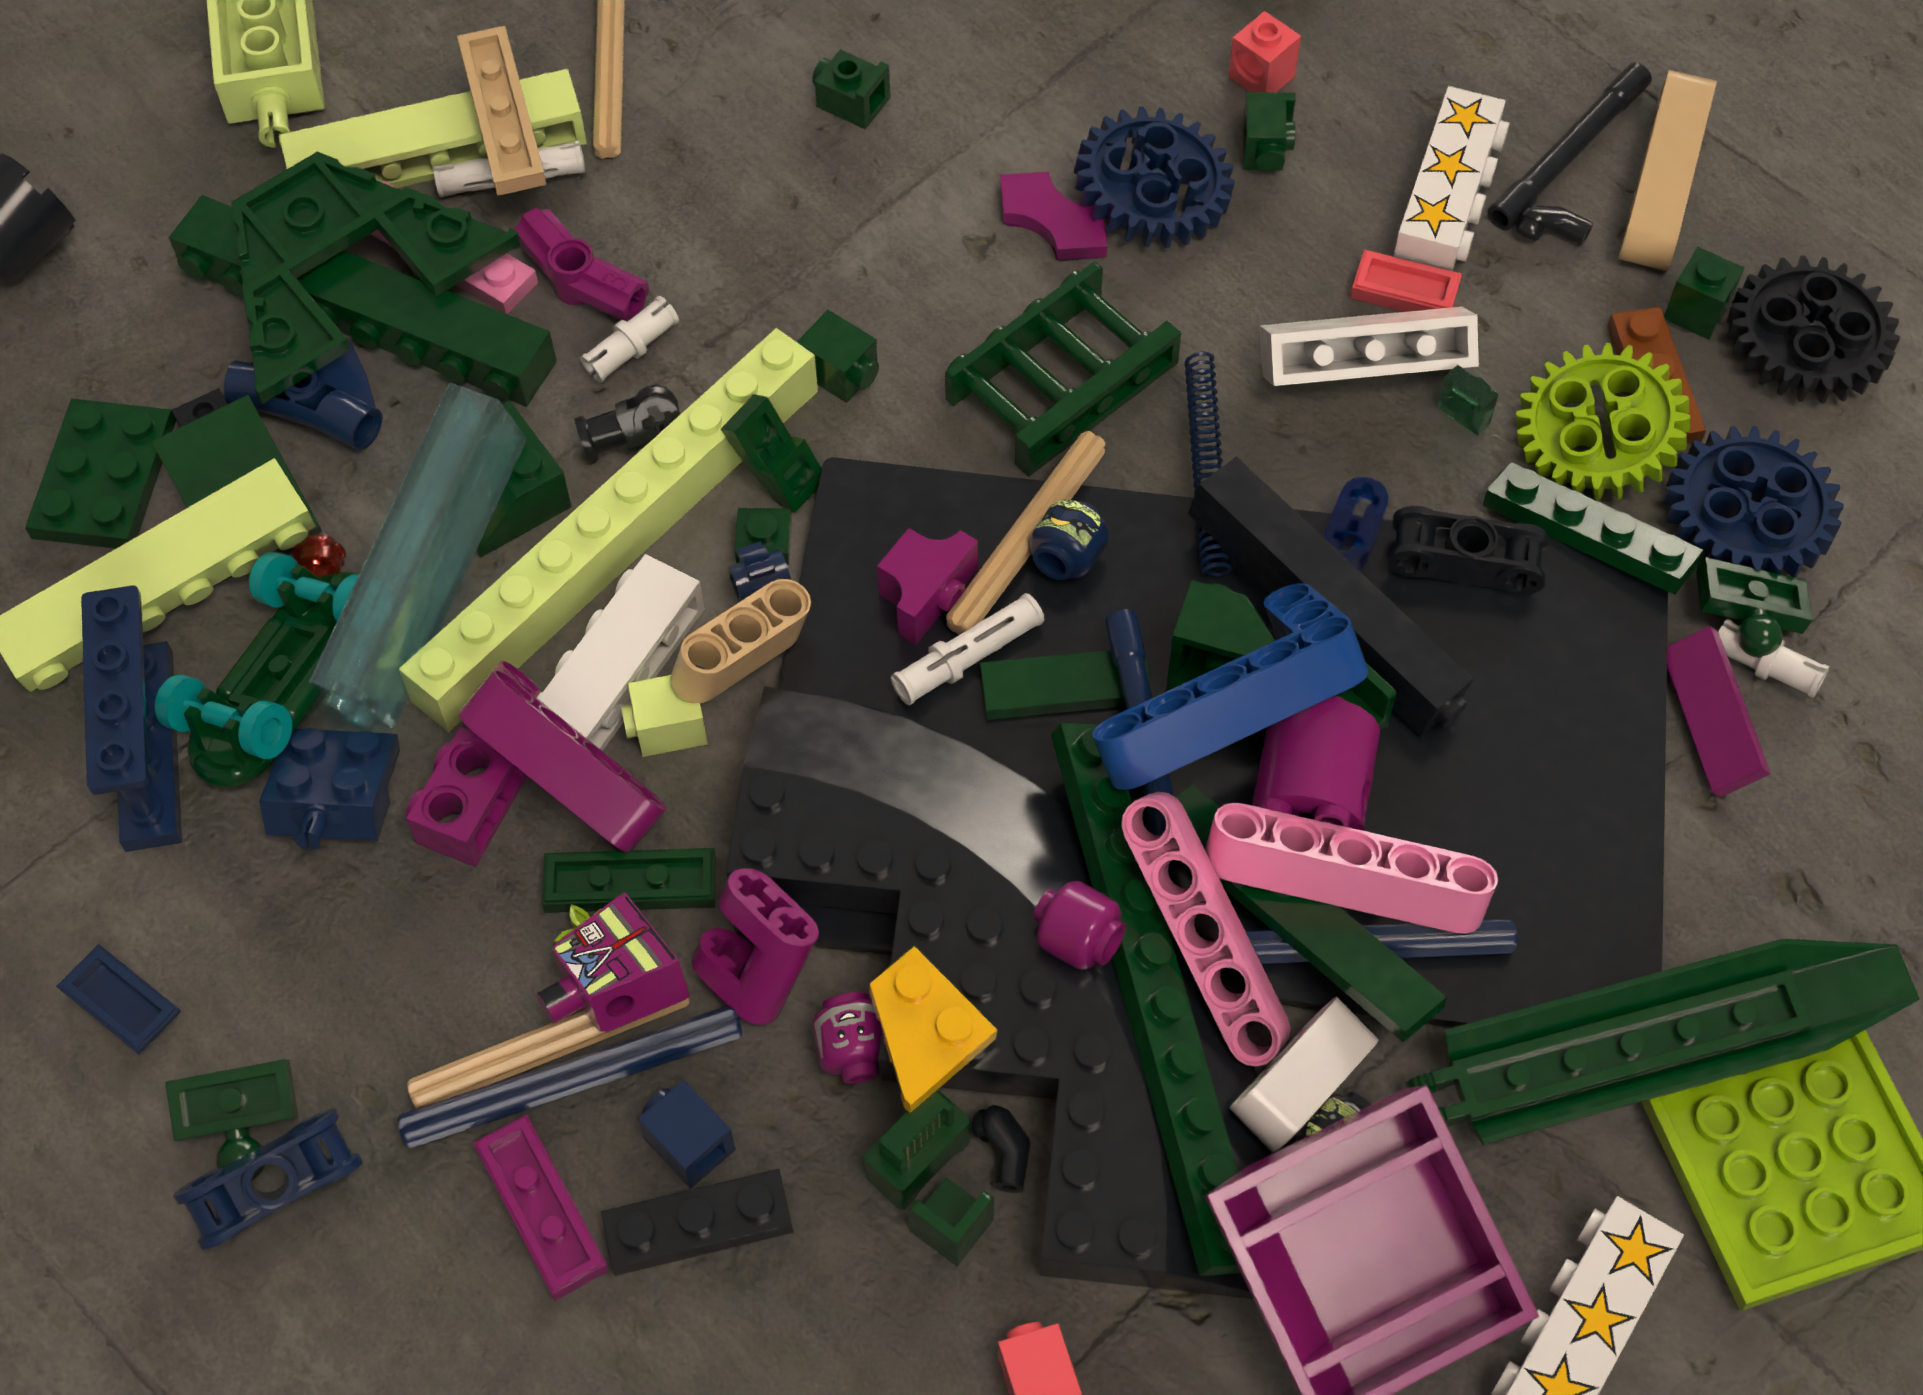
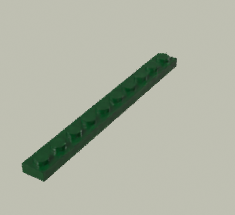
[1050,723,1241,1276]

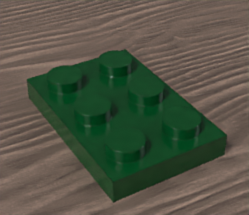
[25,398,176,549]

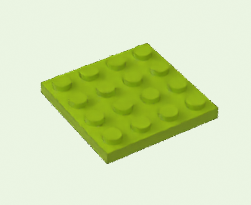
[1641,1030,1923,1311]

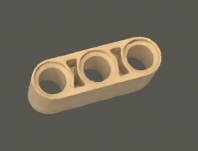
[670,579,811,703]

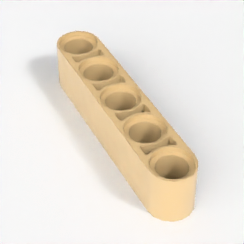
[1618,70,1717,271]

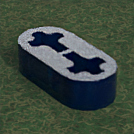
[1324,477,1389,570]

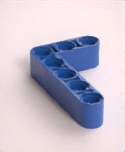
[1092,583,1369,790]

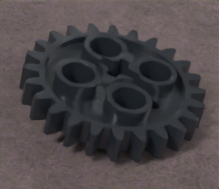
[1727,255,1900,404]

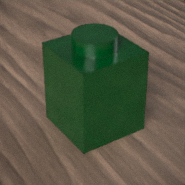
[1664,247,1745,340]
[797,310,879,403]

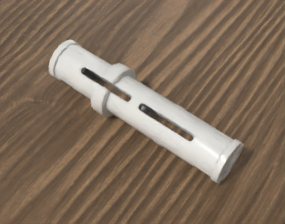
[433,141,586,198]
[891,593,1045,705]

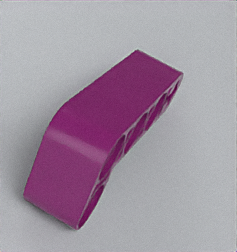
[458,660,667,852]

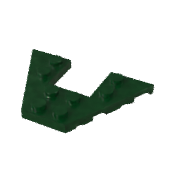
[231,151,520,404]

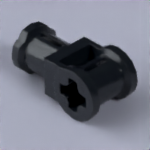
[574,384,680,462]

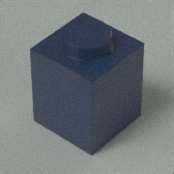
[638,1079,736,1189]

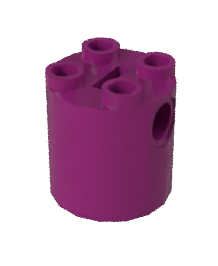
[1252,695,1381,831]

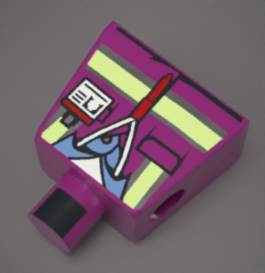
[536,893,690,1032]

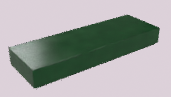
[980,650,1152,720]
[542,848,716,913]

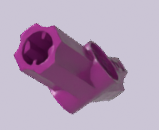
[514,207,649,321]

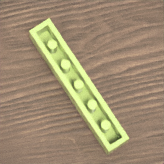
[279,69,587,188]
[0,458,316,692]

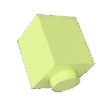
[621,675,708,757]

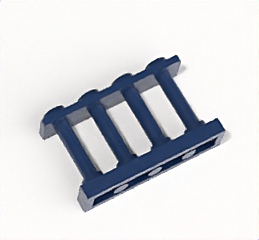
[81,585,182,852]

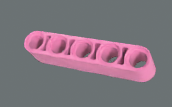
[1122,792,1291,1067]
[1205,803,1498,934]

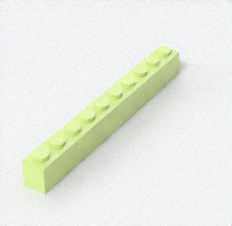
[399,328,818,733]

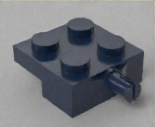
[259,728,400,850]

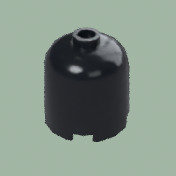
[0,153,76,283]

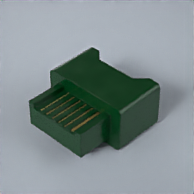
[864,1090,970,1210]

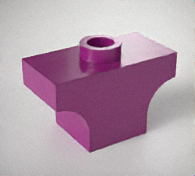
[877,528,978,645]

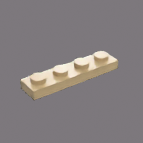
[457,26,547,196]

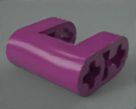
[691,868,819,1025]

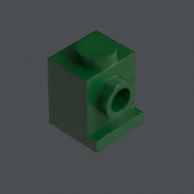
[812,49,891,129]
[1242,92,1296,171]

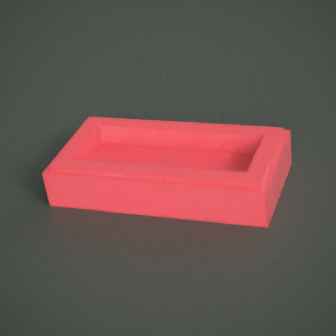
[1350,249,1462,312]

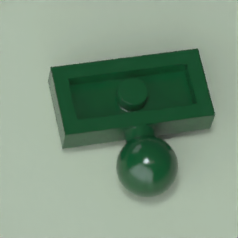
[1696,557,1813,658]
[165,1059,298,1180]

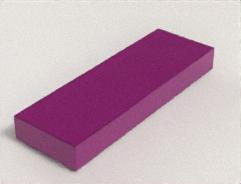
[1667,626,1771,797]
[473,1114,609,1301]

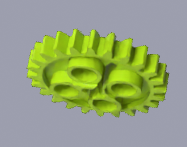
[1516,343,1690,502]

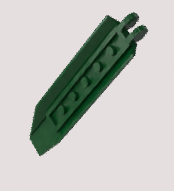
[1406,939,1920,1145]

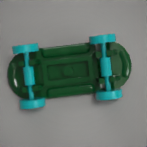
[155,552,384,788]

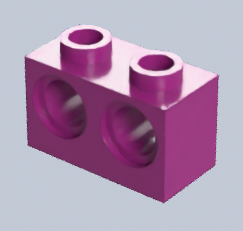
[406,726,528,867]

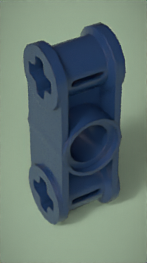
[173,1108,363,1250]

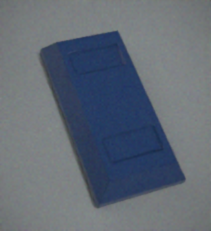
[56,944,181,1055]

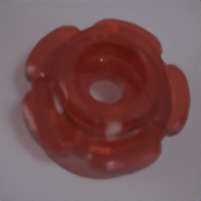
[292,534,346,577]

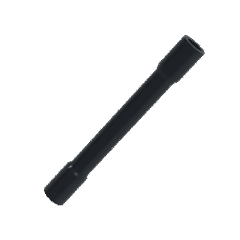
[1488,62,1652,230]

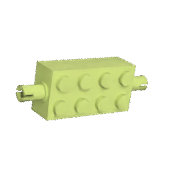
[207,0,325,147]

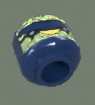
[1029,500,1109,580]

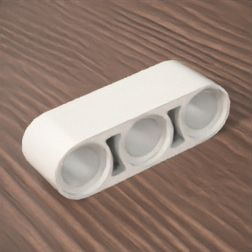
[1230,996,1379,1153]

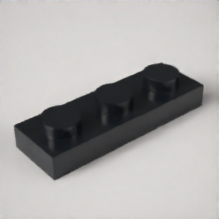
[601,1169,794,1276]

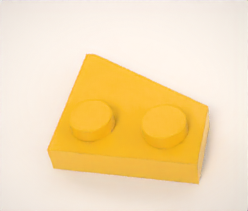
[869,946,997,1113]

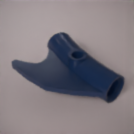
[224,341,383,451]

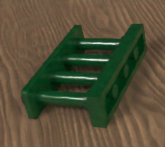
[945,261,1181,477]

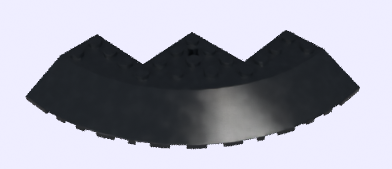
[726,686,1276,1299]

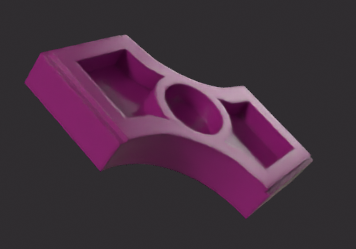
[1000,172,1107,260]

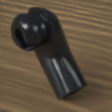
[1516,205,1594,245]
[971,1105,1031,1193]

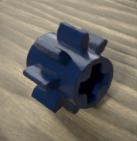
[728,541,791,602]

